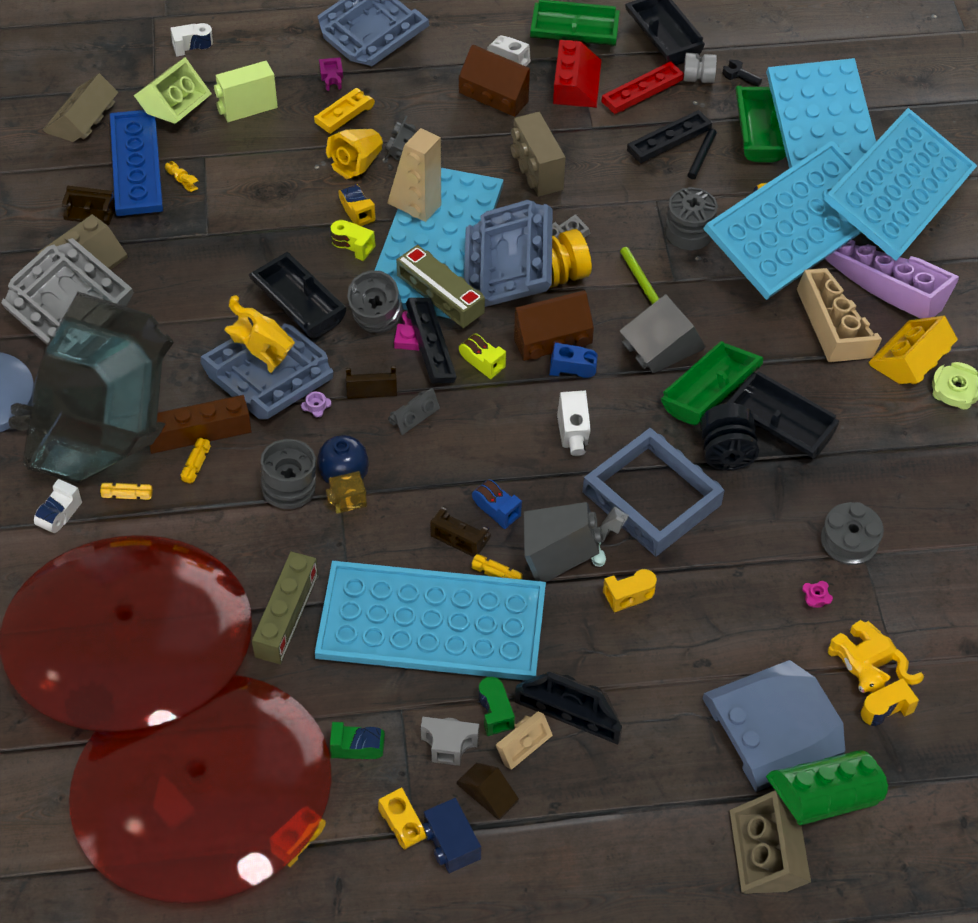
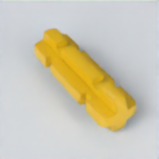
[180,438,211,484]
[100,482,153,500]
[472,554,522,580]

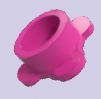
[802,581,833,608]

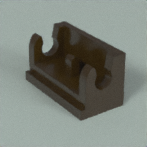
[62,185,115,225]
[346,366,397,399]
[430,506,491,557]

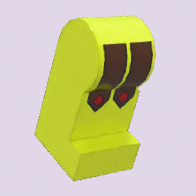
[331,220,376,261]
[459,334,506,380]

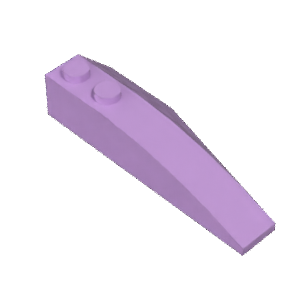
[825,240,959,319]

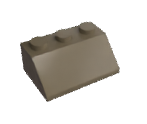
[42,73,118,142]
[37,214,128,270]
[730,791,811,894]

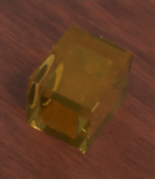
[326,471,367,514]

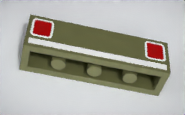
[396,244,485,328]
[252,551,318,665]

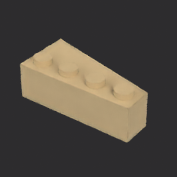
[387,128,441,222]
[797,268,882,362]

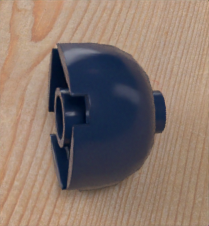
[317,435,369,487]

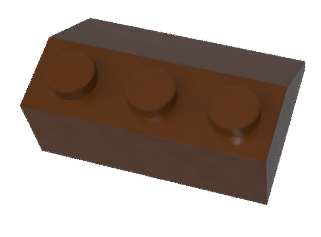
[459,45,530,117]
[514,290,594,361]

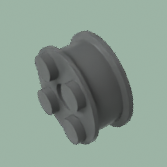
[821,502,884,565]

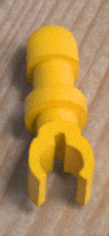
[165,161,198,192]

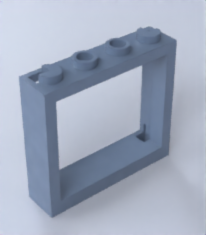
[583,428,724,557]

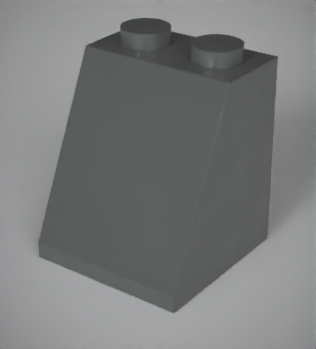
[620,294,706,374]
[524,502,603,582]

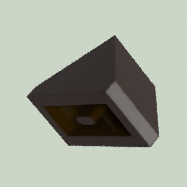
[457,763,519,820]

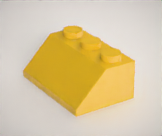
[868,315,958,384]

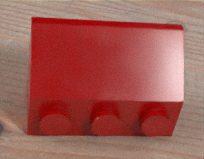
[553,40,601,108]

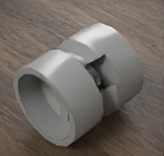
[683,53,717,83]

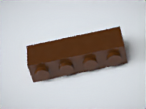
[143,395,252,454]

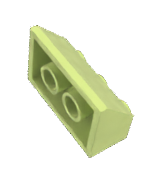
[134,57,212,124]

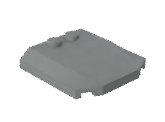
[1,238,134,359]

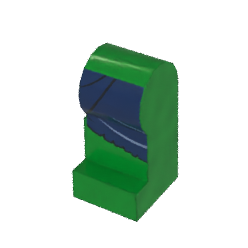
[479,677,515,736]
[330,722,385,759]

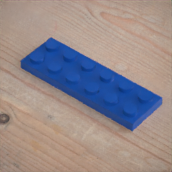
[110,110,163,216]

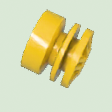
[550,229,592,288]

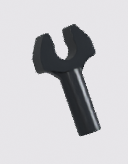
[722,59,762,87]

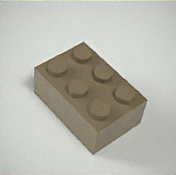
[511,111,566,197]

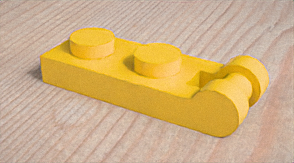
[314,88,375,134]

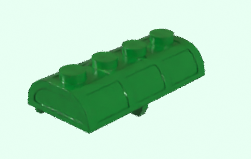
[530,0,620,46]
[735,86,786,162]
[661,341,763,425]
[766,750,888,825]

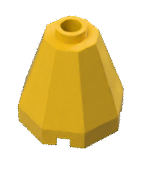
[326,129,383,179]

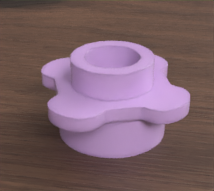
[301,391,331,417]

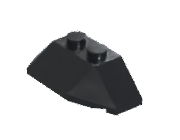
[515,672,622,745]

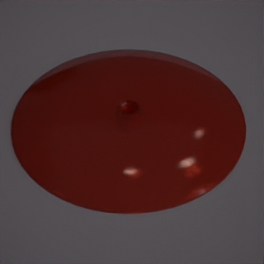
[0,535,252,732]
[69,673,331,903]

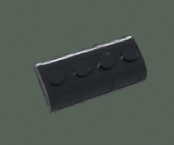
[625,0,705,65]
[249,251,346,338]
[726,371,840,459]

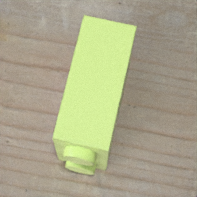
[214,61,278,122]

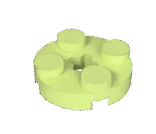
[932,362,978,409]

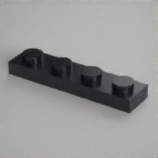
[627,110,712,164]
[405,298,457,384]

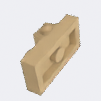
[496,711,553,770]

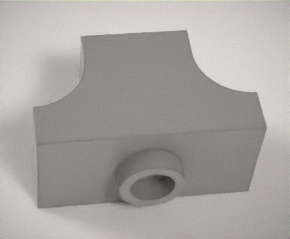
[421,717,479,766]

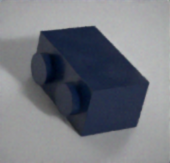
[422,798,481,873]

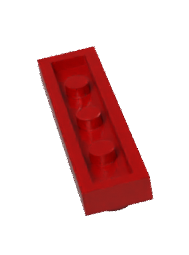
[601,61,684,114]

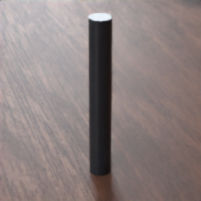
[688,128,717,179]

